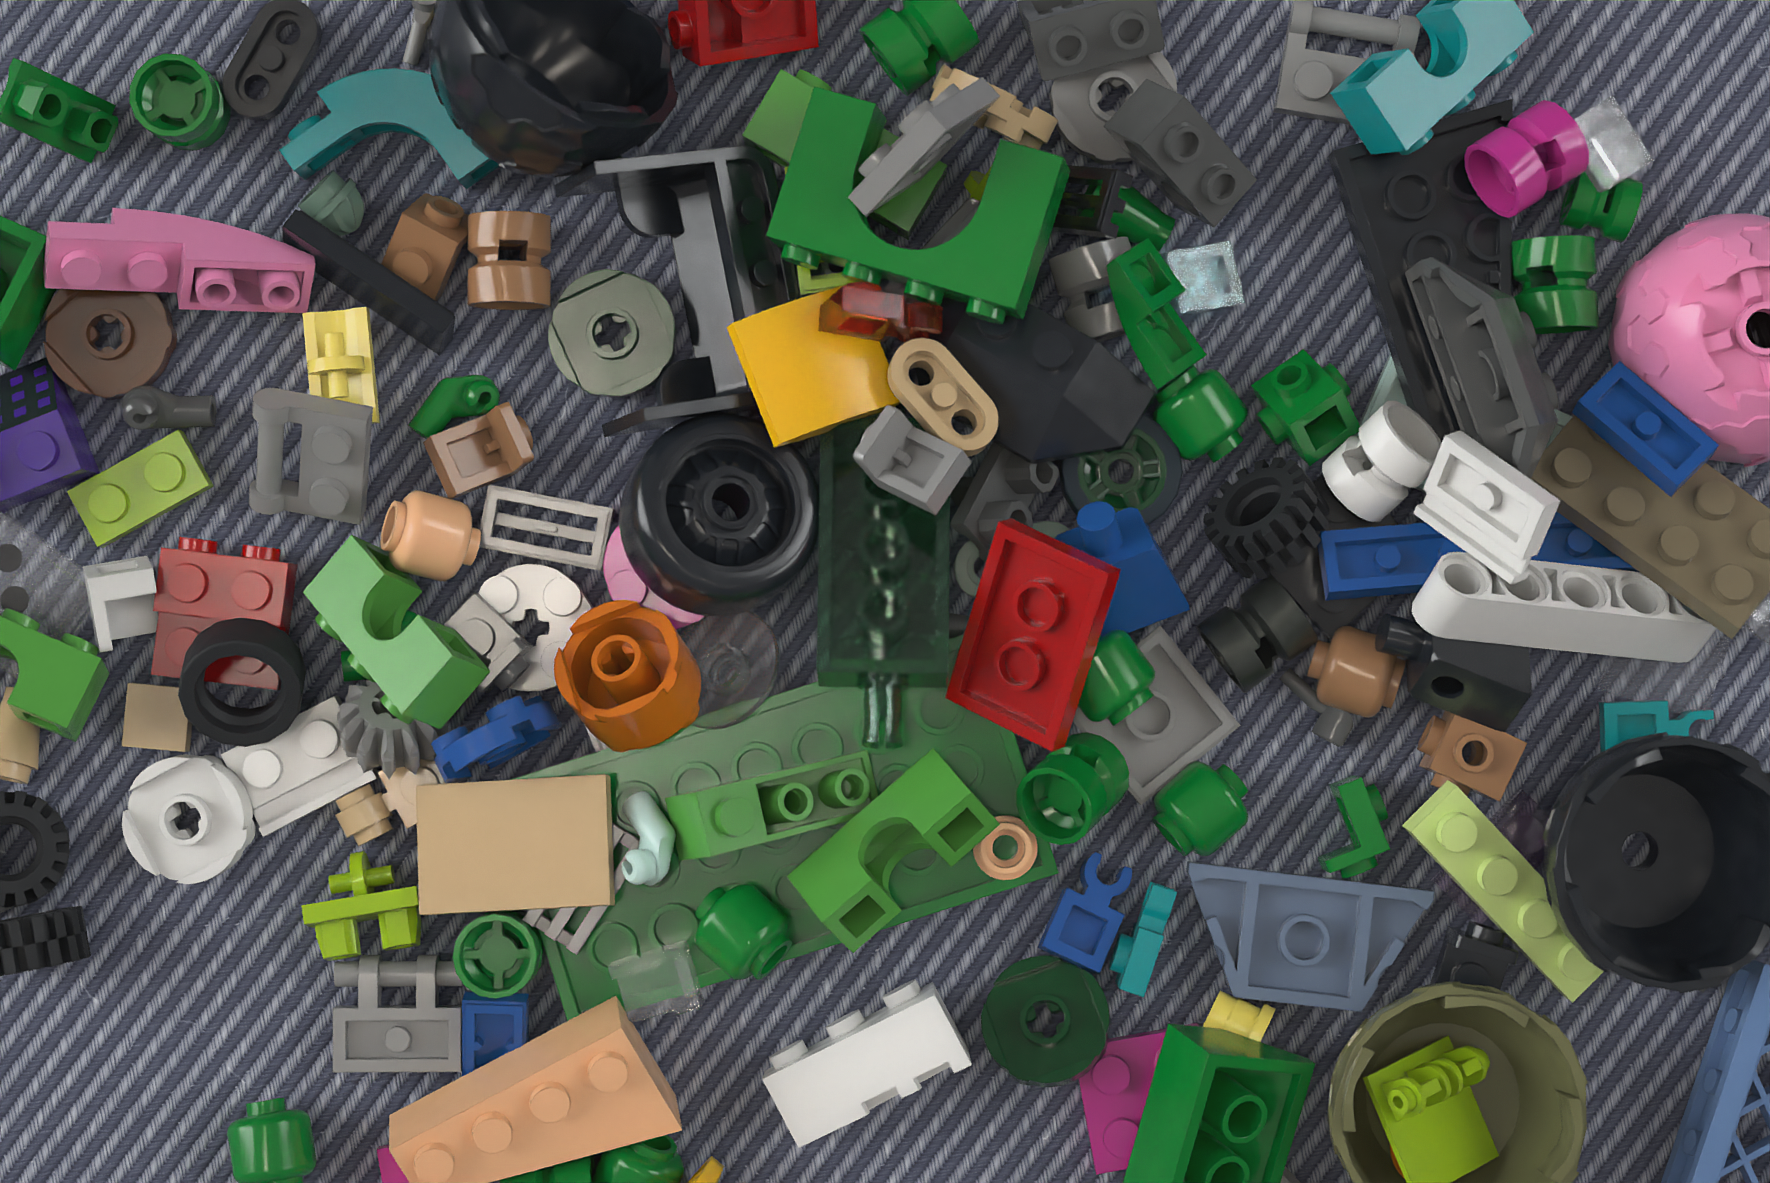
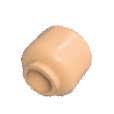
[380,490,481,581]

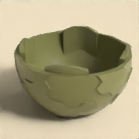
[1328,982,1588,1183]

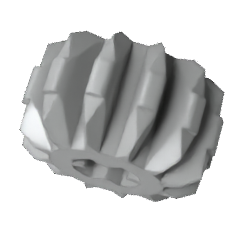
[337,679,448,779]

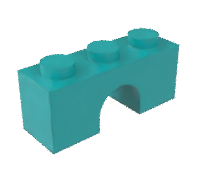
[1330,0,1534,155]

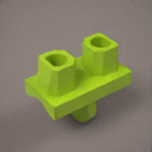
[301,851,421,961]

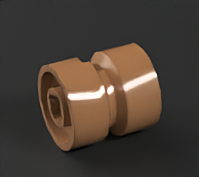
[467,211,551,310]

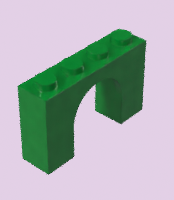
[766,86,1070,324]

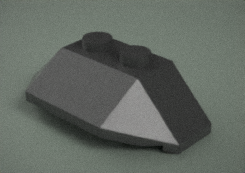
[1405,257,1559,479]

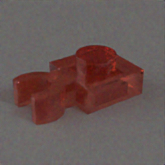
[819,282,943,342]

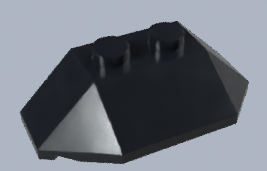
[905,297,1156,464]

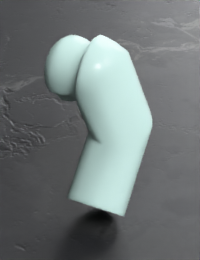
[622,791,676,886]

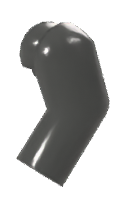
[122,385,217,430]

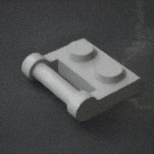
[1273,0,1420,125]
[249,388,373,525]

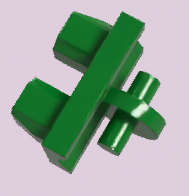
[0,58,119,164]

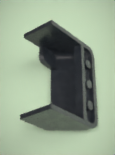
[554,146,800,437]

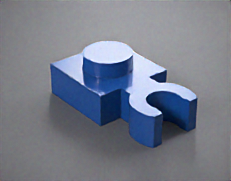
[1037,852,1132,974]

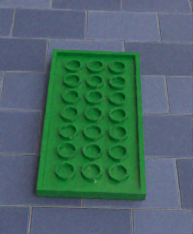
[510,634,1059,1021]

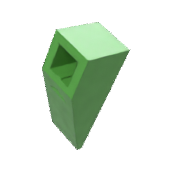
[665,750,878,861]

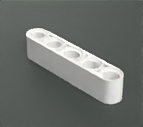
[1412,552,1717,663]

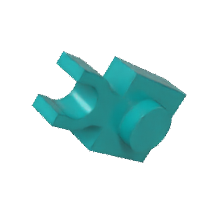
[1599,700,1714,753]
[1109,881,1177,997]

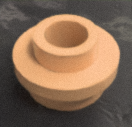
[973,815,1038,880]

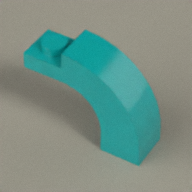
[279,68,499,190]

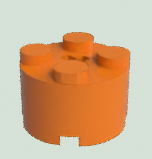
[554,600,701,752]

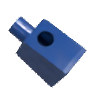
[1055,502,1190,636]

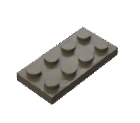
[1531,415,1770,639]

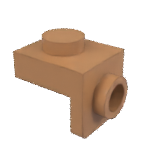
[381,193,468,301]
[423,402,534,499]

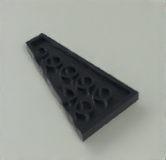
[1328,99,1513,442]

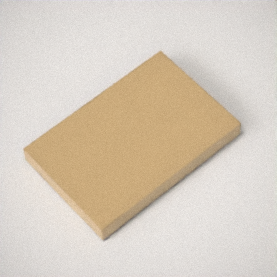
[416,774,615,915]

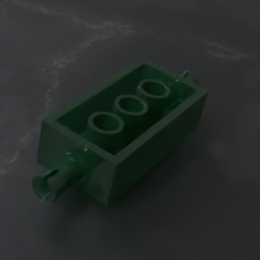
[817,403,950,749]

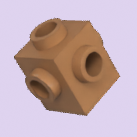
[1417,711,1527,801]

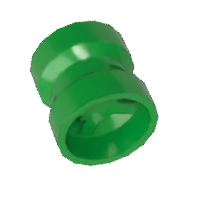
[1559,166,1643,243]

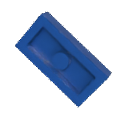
[1572,361,1719,497]

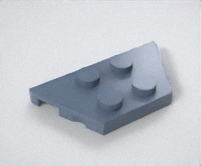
[1186,861,1435,1012]

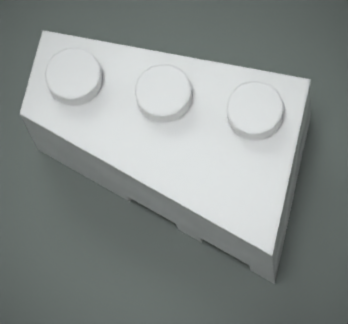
[762,979,972,1148]

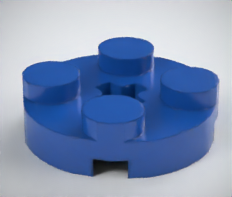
[431,695,562,783]

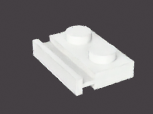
[1413,430,1561,585]
[221,696,380,837]

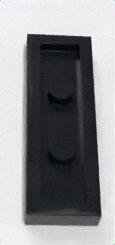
[282,210,455,356]

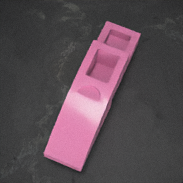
[43,208,316,313]

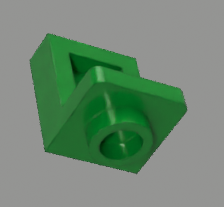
[1318,775,1390,878]

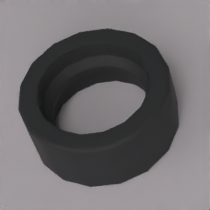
[178,617,306,747]

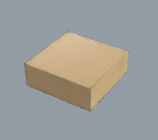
[122,683,192,752]

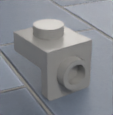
[853,405,972,515]

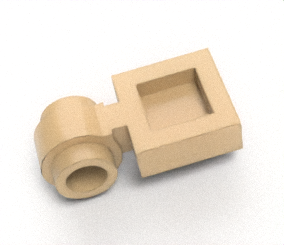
[335,759,458,846]

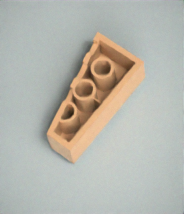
[389,996,682,1183]

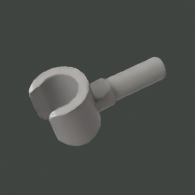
[402,0,436,66]

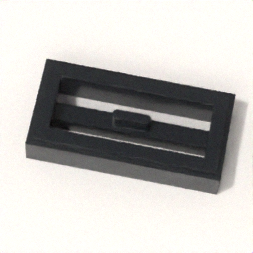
[1051,165,1133,239]

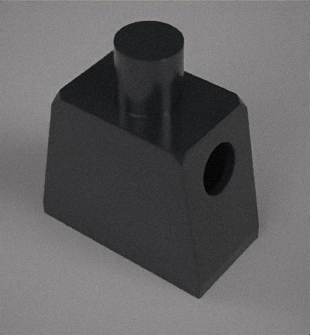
[1375,614,1532,732]

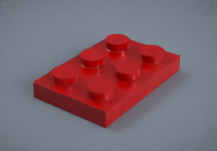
[945,518,1121,752]

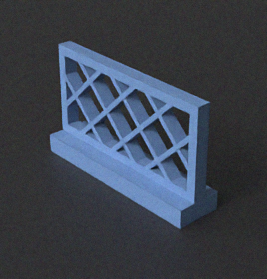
[1661,960,1770,1183]

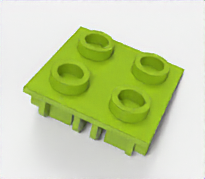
[1363,1035,1499,1183]

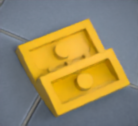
[727,282,901,448]

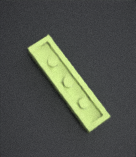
[1402,780,1604,1003]

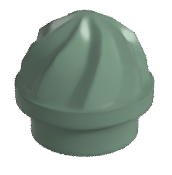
[298,170,364,236]

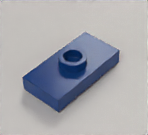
[462,991,529,1076]

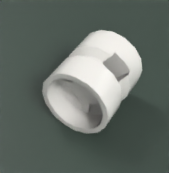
[1322,401,1442,522]

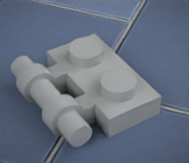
[333,955,464,1073]

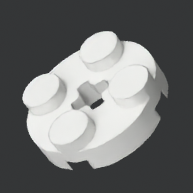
[479,564,593,691]
[122,754,256,884]

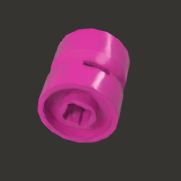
[1464,100,1589,218]

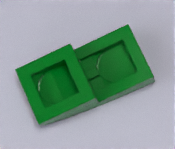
[1106,238,1207,390]

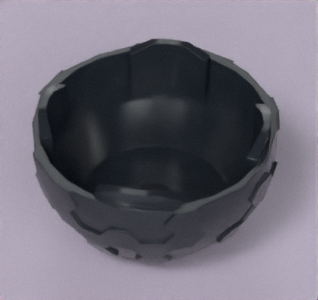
[428,0,678,177]
[1542,732,1770,994]

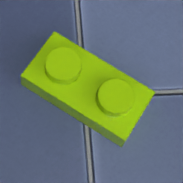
[67,430,214,548]

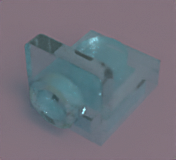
[1160,241,1245,317]

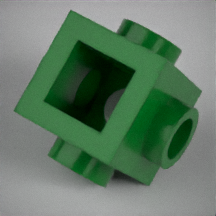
[1251,349,1360,466]

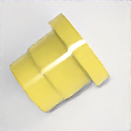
[1203,990,1276,1042]

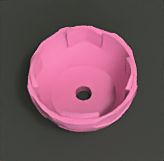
[1608,214,1770,467]

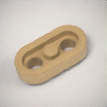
[887,338,999,457]

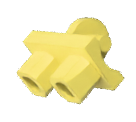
[302,307,380,424]

